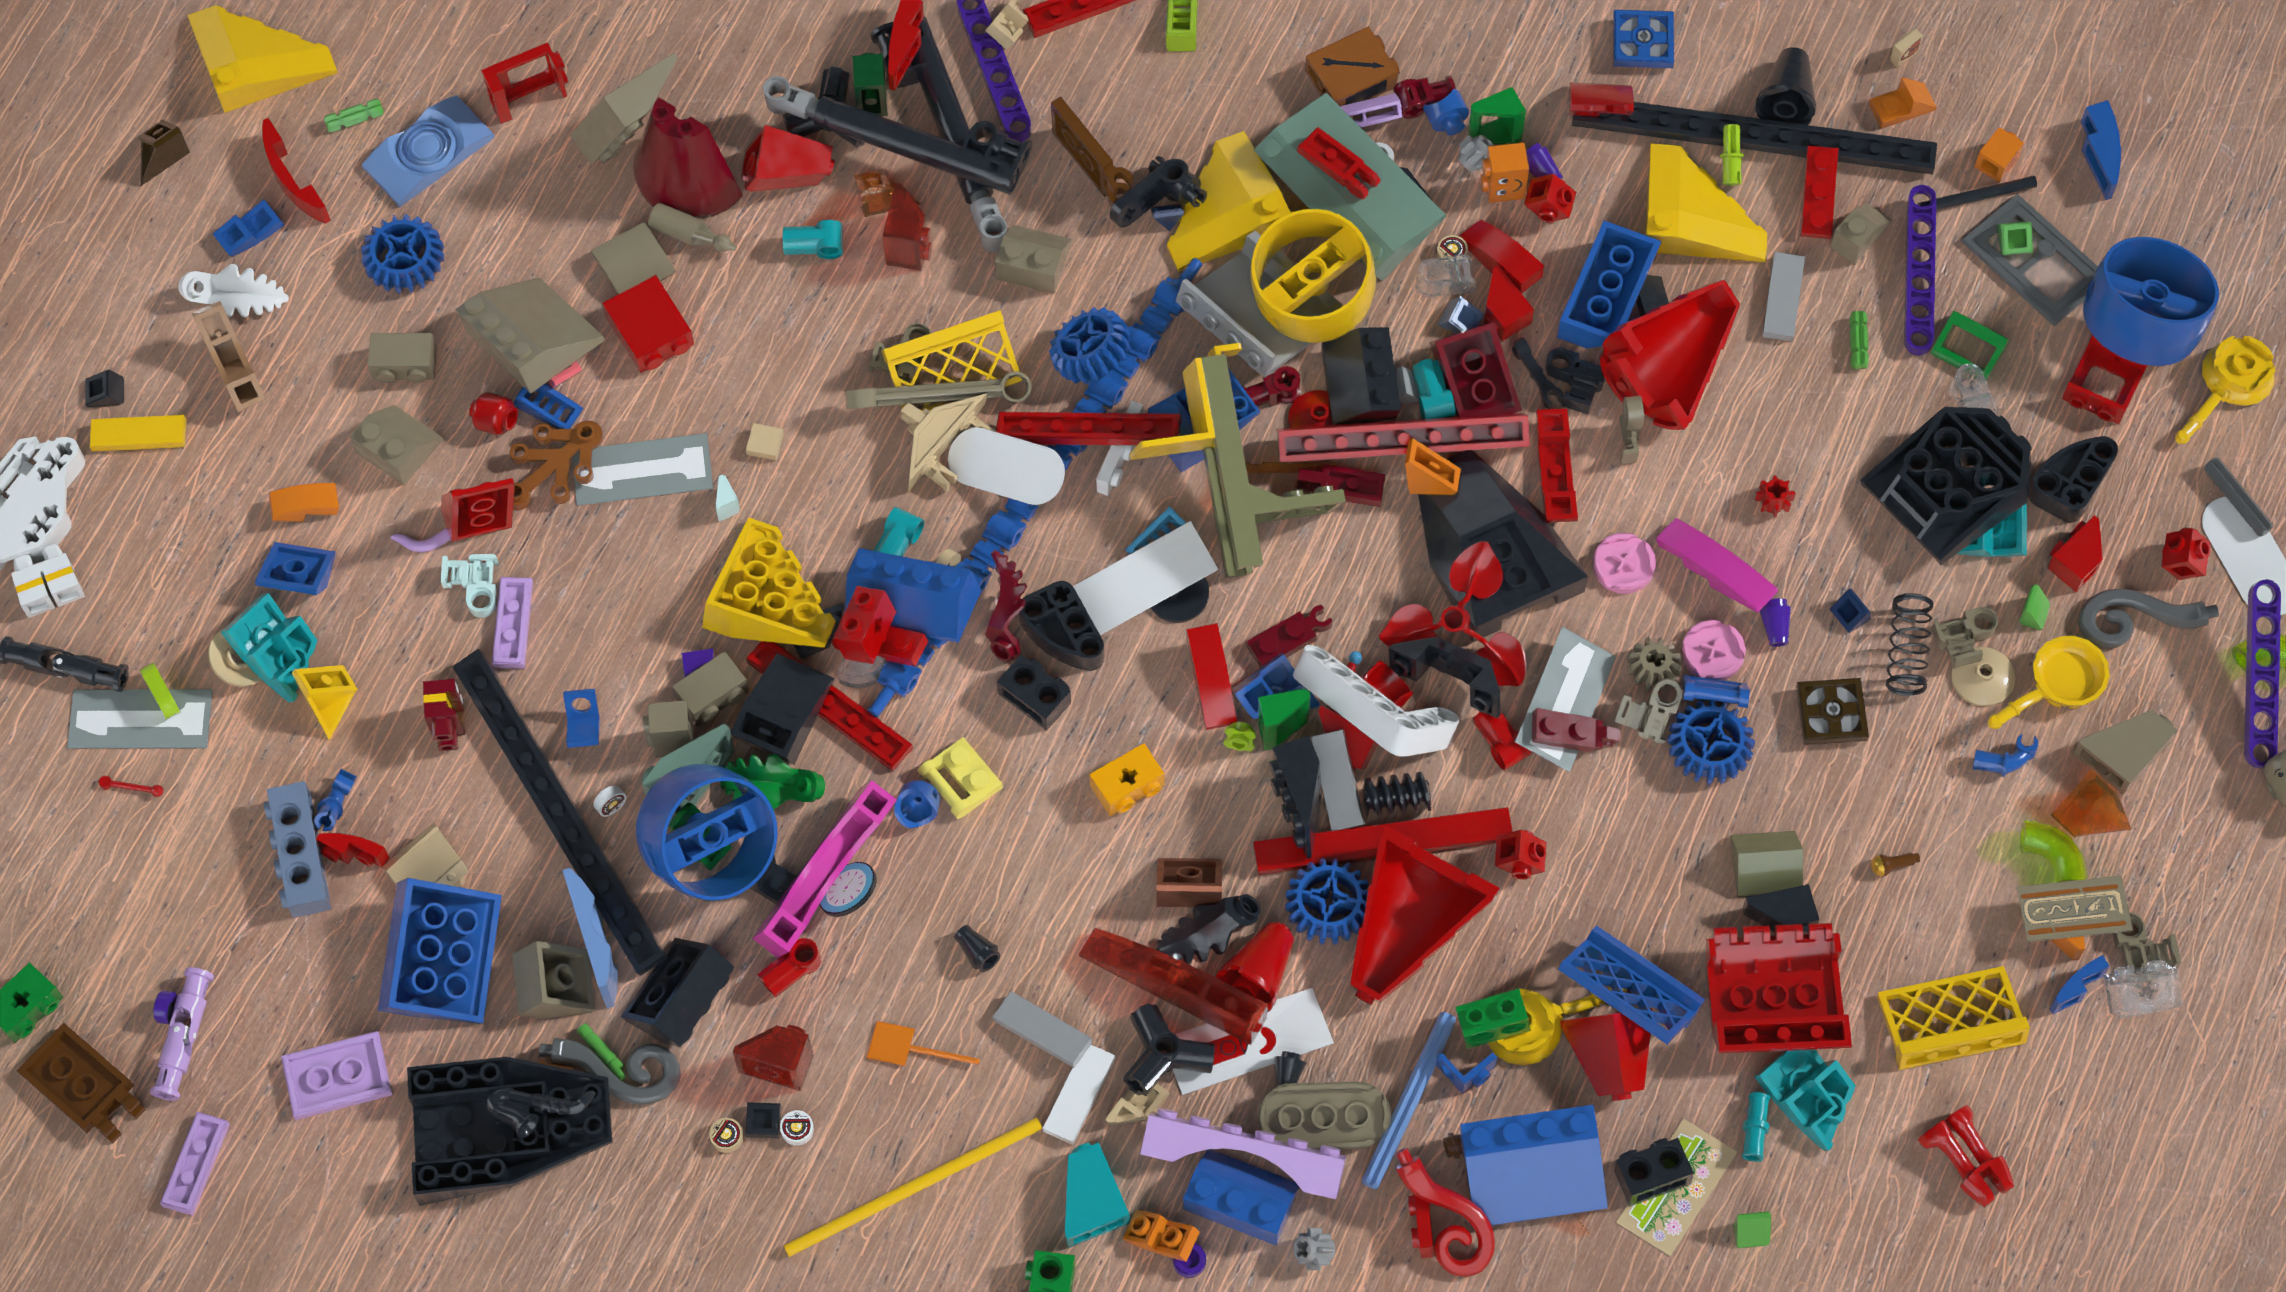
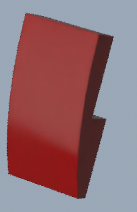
[316,833,389,869]

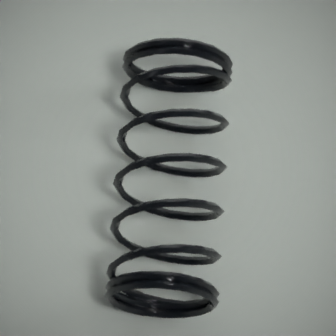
[1885,593,1934,696]

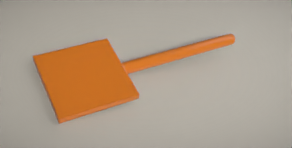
[867,1021,980,1066]

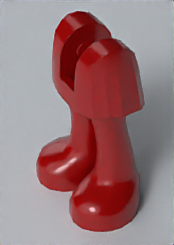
[1917,1104,2014,1208]

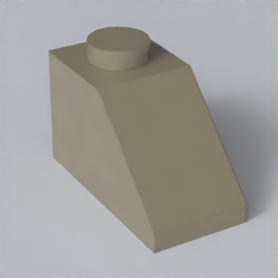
[1830,204,1892,265]

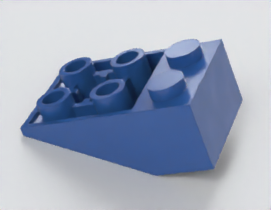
[1148,368,1260,472]

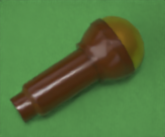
[1871,853,1920,877]

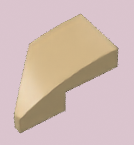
[1105,1083,1170,1124]

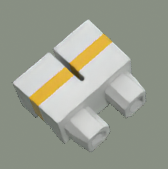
[11,544,85,618]

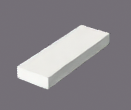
[1043,1045,1115,1145]

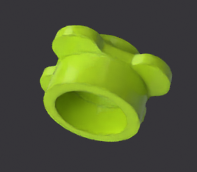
[1224,722,1256,751]

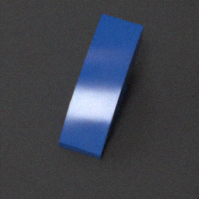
[2081,100,2121,200]

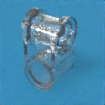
[1416,255,1477,297]
[1951,364,1998,416]

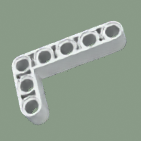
[1293,645,1460,756]

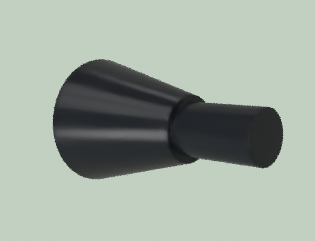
[1274,1051,1307,1087]

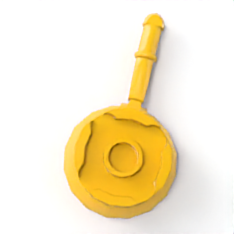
[2175,336,2275,444]
[1988,636,2110,729]
[1487,987,1627,1066]

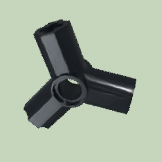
[783,67,865,148]
[1123,1003,1215,1096]

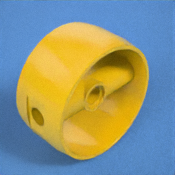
[1250,209,1376,343]

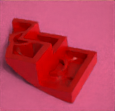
[1569,82,1634,117]

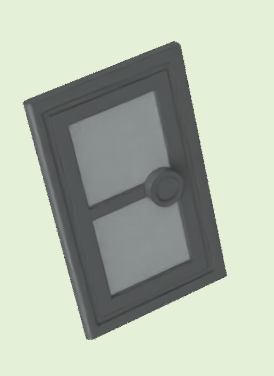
[1961,194,2098,326]

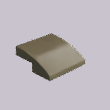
[591,222,676,295]

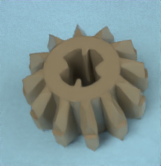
[1627,637,1681,692]

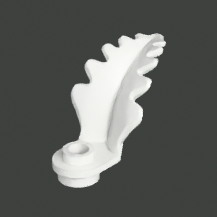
[178,264,289,318]

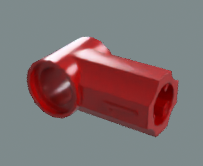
[1472,712,1532,771]
[757,938,821,998]

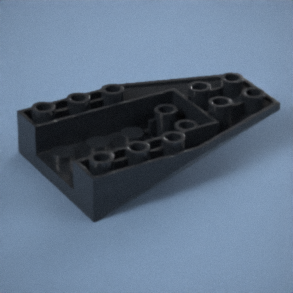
[1418,450,1588,642]
[407,1056,613,1206]

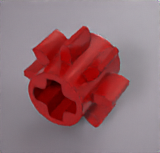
[1755,475,1796,517]

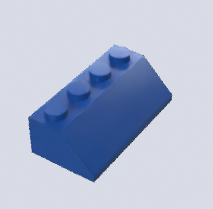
[1557,221,1661,348]
[845,548,982,643]

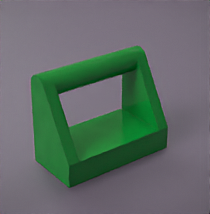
[1468,87,1526,145]
[1930,310,2011,383]
[1257,689,1310,751]

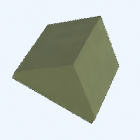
[1730,831,1803,898]

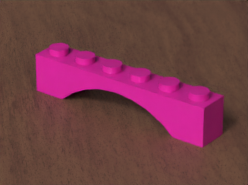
[752,780,897,958]

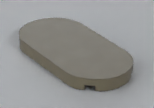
[1258,1081,1391,1150]

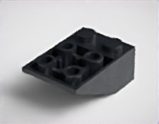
[730,654,835,765]
[1269,736,1322,859]

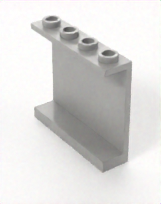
[1176,231,1344,378]

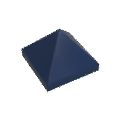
[1151,204,1184,232]

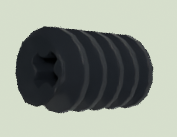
[1363,772,1432,818]

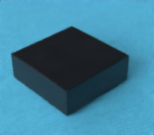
[745,1102,781,1139]

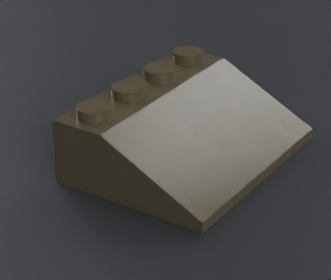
[570,52,678,165]
[455,278,605,393]

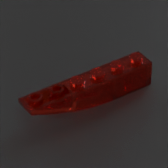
[1079,928,1268,1045]

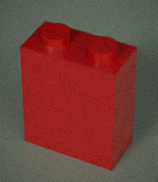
[602,275,694,373]

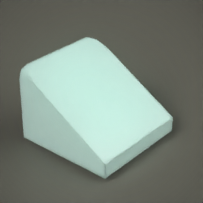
[716,475,740,521]

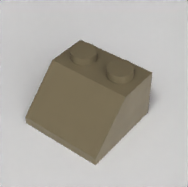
[995,225,1072,294]
[350,405,443,485]
[512,941,595,1020]

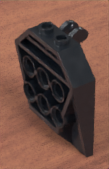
[1860,407,2032,565]

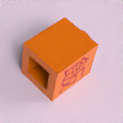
[1974,127,2024,183]

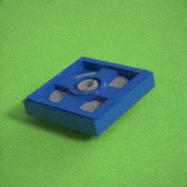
[1613,10,1674,68]

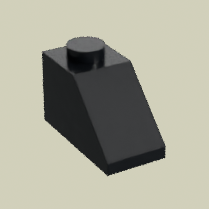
[1742,884,1820,935]

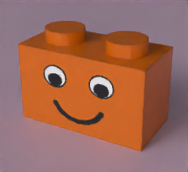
[1480,143,1529,203]

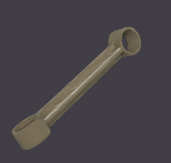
[845,371,1032,409]

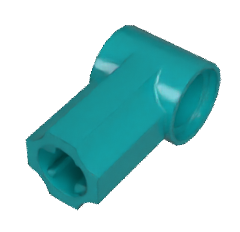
[782,220,843,259]
[1412,358,1455,419]
[873,507,925,557]

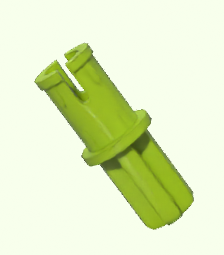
[1720,124,1744,186]

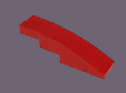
[888,0,924,91]

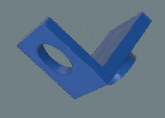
[563,689,600,748]
[1436,1052,1498,1094]

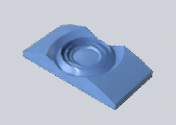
[362,95,495,207]
[562,868,618,1009]

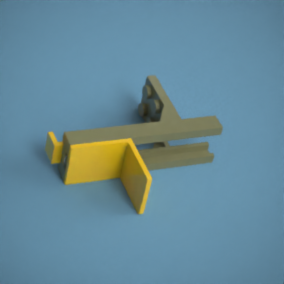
[1129,343,1346,578]

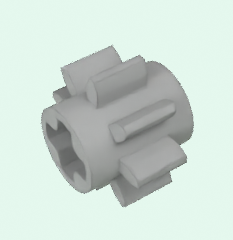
[1458,135,1494,172]
[1294,1228,1335,1270]

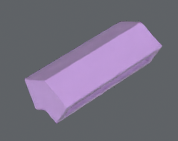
[1340,93,1402,127]

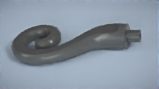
[2078,589,2219,648]
[539,1038,681,1105]

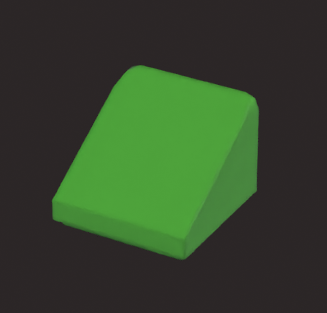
[1997,221,2033,255]
[2019,584,2050,630]
[1733,1211,1771,1248]

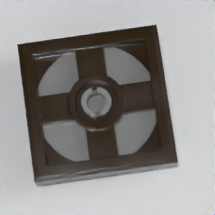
[1796,678,1869,745]

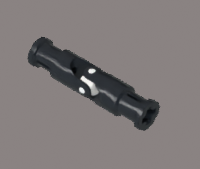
[0,636,129,692]

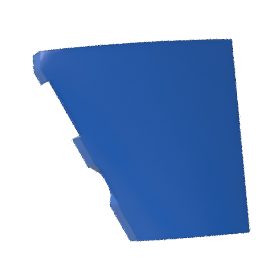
[1231,652,1320,719]

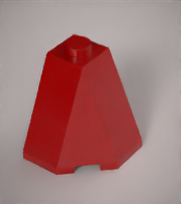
[741,125,835,192]
[1560,1008,1652,1101]

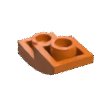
[269,483,339,522]
[1122,1209,1200,1262]

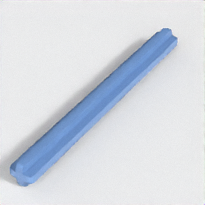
[1362,1012,1456,1190]

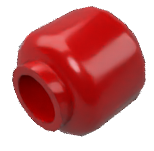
[469,392,518,436]

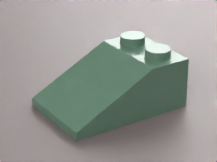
[642,724,735,821]

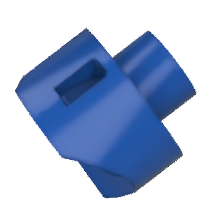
[1423,89,1469,135]
[894,780,940,828]

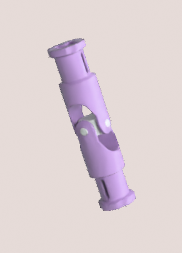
[150,967,214,1101]

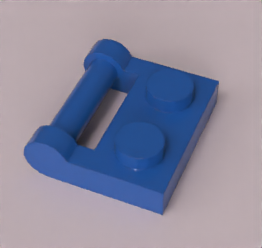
[1682,675,1750,708]

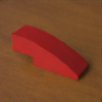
[1459,219,1544,293]
[1186,623,1237,730]

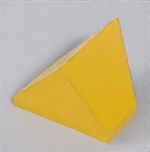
[292,665,358,740]

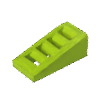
[1166,0,1198,52]

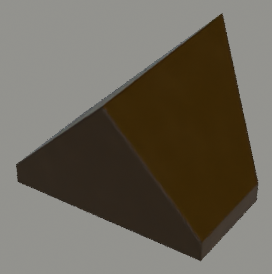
[138,120,190,186]

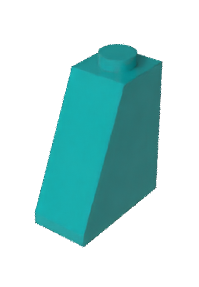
[1065,1143,1130,1248]

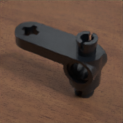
[1110,156,1207,228]

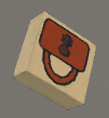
[1890,29,1923,68]

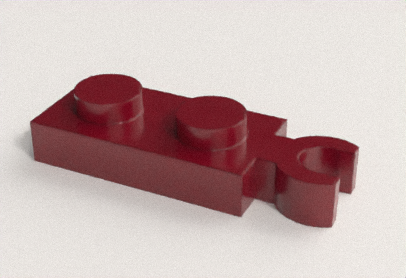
[1246,605,1333,667]

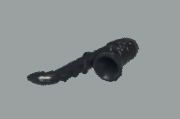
[485,1087,596,1139]

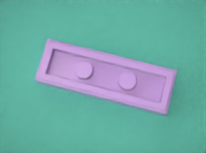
[492,577,533,669]
[160,1112,230,1216]

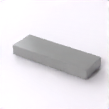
[1762,252,1805,342]
[1311,730,1365,831]
[993,991,1093,1068]

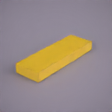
[90,415,186,452]

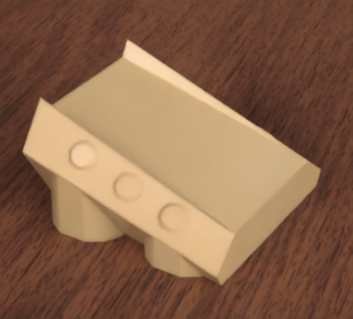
[382,823,469,887]

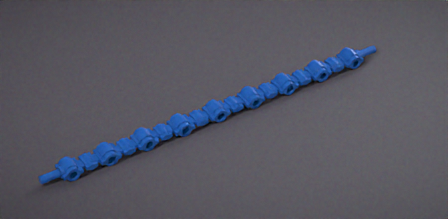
[867,258,1203,718]

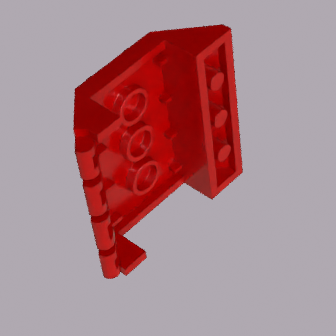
[1706,923,1852,1054]

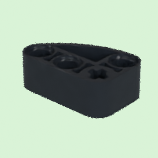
[2028,436,2118,523]
[1019,581,1105,671]

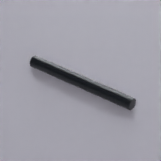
[1918,176,2037,211]

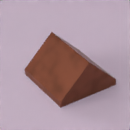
[1156,858,1222,907]

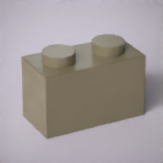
[368,333,437,383]
[672,651,749,726]
[643,700,694,758]

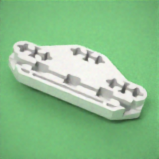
[0,436,85,571]

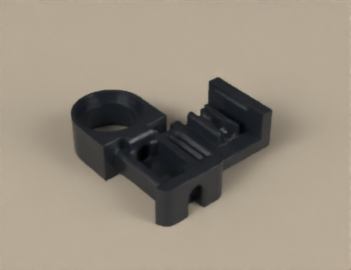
[1545,348,1606,414]

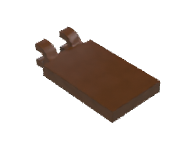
[1051,96,1133,206]
[17,1023,146,1144]

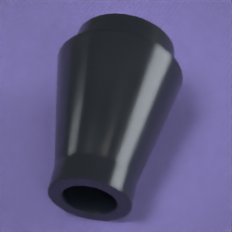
[954,925,1000,972]

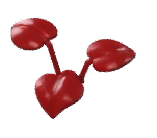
[1379,541,1527,687]

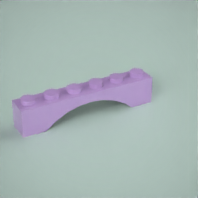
[1140,1108,1346,1199]

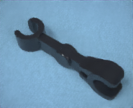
[1512,337,1563,409]

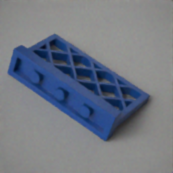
[1558,925,1705,1045]

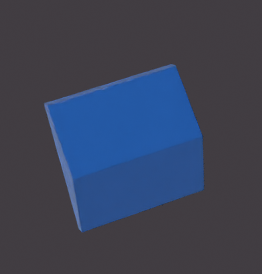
[255,542,335,595]

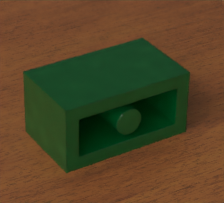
[852,53,888,116]

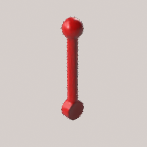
[98,776,164,797]

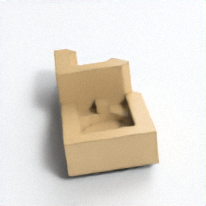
[985,0,1029,50]

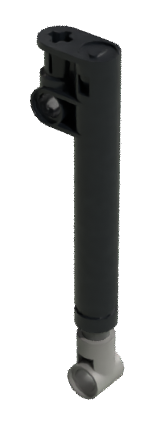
[870,16,1007,253]
[763,76,1032,195]

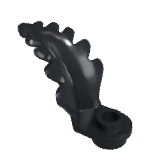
[1155,894,1261,965]

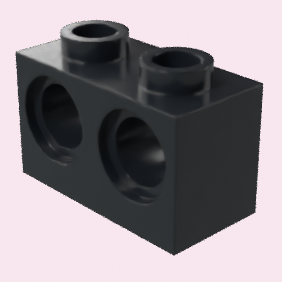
[997,654,1071,731]
[1614,1138,1694,1207]

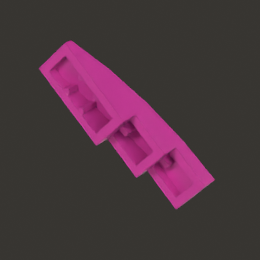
[1656,518,1778,613]

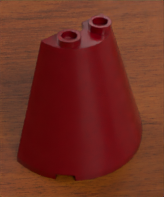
[633,97,743,217]

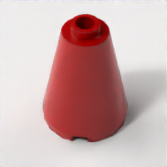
[1215,922,1294,1014]

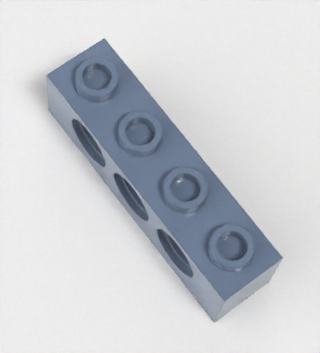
[264,781,332,918]

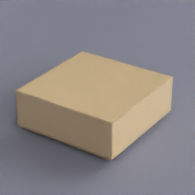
[746,423,784,461]

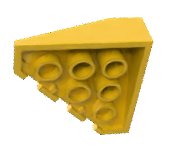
[187,5,338,113]
[1167,131,1291,272]
[1644,143,1767,262]
[702,517,836,648]

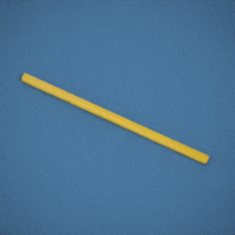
[783,1117,1042,1257]

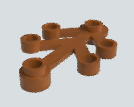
[509,421,603,510]

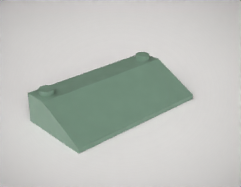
[1254,93,1447,281]

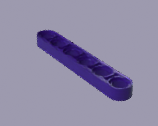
[957,0,1031,142]
[1904,185,1936,356]
[2244,579,2281,768]

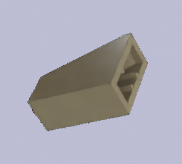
[2073,710,2177,795]

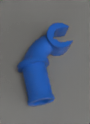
[1973,734,2038,777]
[314,769,357,831]

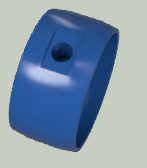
[2083,237,2219,366]
[636,764,778,900]

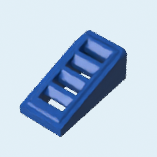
[514,384,584,429]

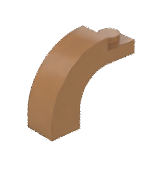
[192,301,266,412]

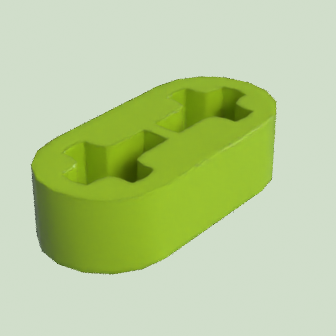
[139,662,181,720]

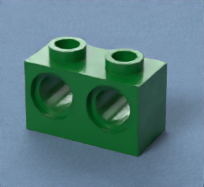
[1455,989,1531,1049]
[1025,1250,1076,1292]

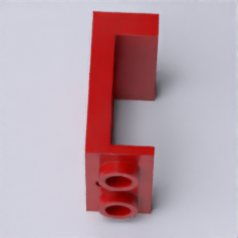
[481,42,569,124]
[2062,334,2148,424]

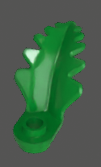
[719,754,825,810]

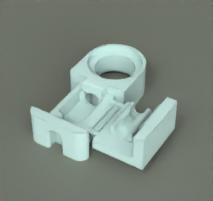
[441,554,499,618]

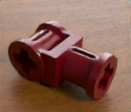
[1393,75,1456,119]
[1242,366,1301,407]

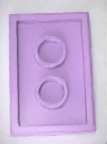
[281,1031,393,1120]

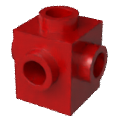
[1524,173,1577,223]
[2161,528,2211,580]
[1495,830,1547,880]

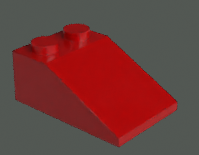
[441,478,514,542]

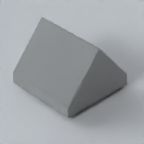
[1395,366,1419,405]

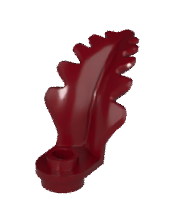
[985,550,1027,662]

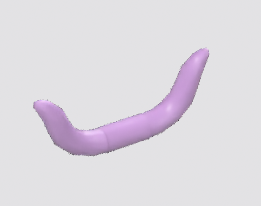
[390,527,451,553]

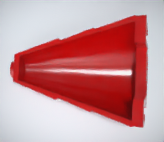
[1600,280,1740,430]
[1350,825,1500,1006]

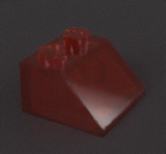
[882,183,932,271]
[733,1025,814,1091]

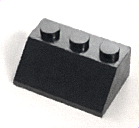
[1321,327,1401,425]
[621,938,735,1048]

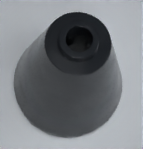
[1755,47,1816,125]

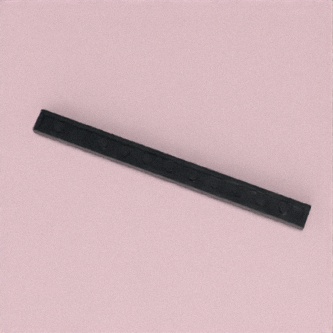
[1572,102,1937,175]
[452,649,668,976]

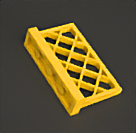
[881,310,1023,411]
[1877,966,2030,1070]

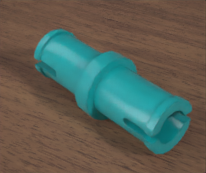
[1742,1092,1770,1162]

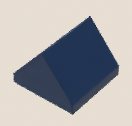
[1830,588,1871,633]

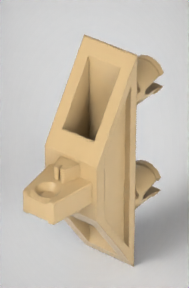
[900,393,995,492]

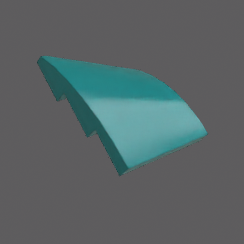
[1954,503,2027,557]
[221,593,318,703]
[1754,1050,1856,1151]

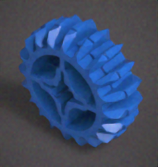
[361,214,444,294]
[1049,307,1131,384]
[1667,700,1755,785]
[1285,858,1369,945]

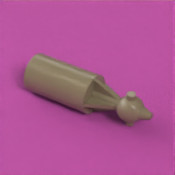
[648,203,737,252]

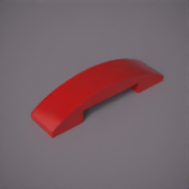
[262,118,331,224]
[1536,409,1578,523]

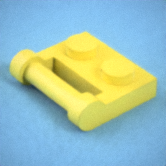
[918,737,1003,819]

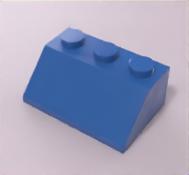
[1183,1149,1300,1246]

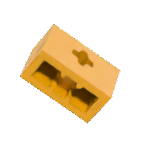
[1089,743,1165,816]

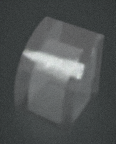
[837,655,886,688]

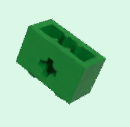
[0,962,63,1043]

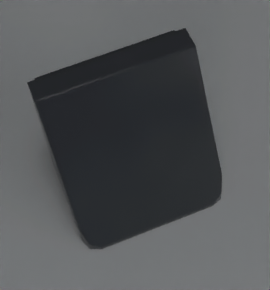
[85,369,124,408]

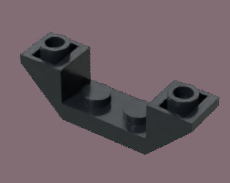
[1389,637,1501,718]

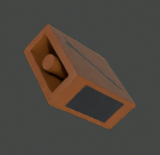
[1305,26,1400,106]

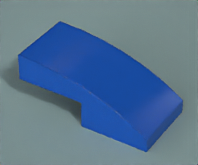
[213,200,285,257]
[2050,955,2109,1014]

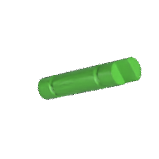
[577,1023,625,1081]

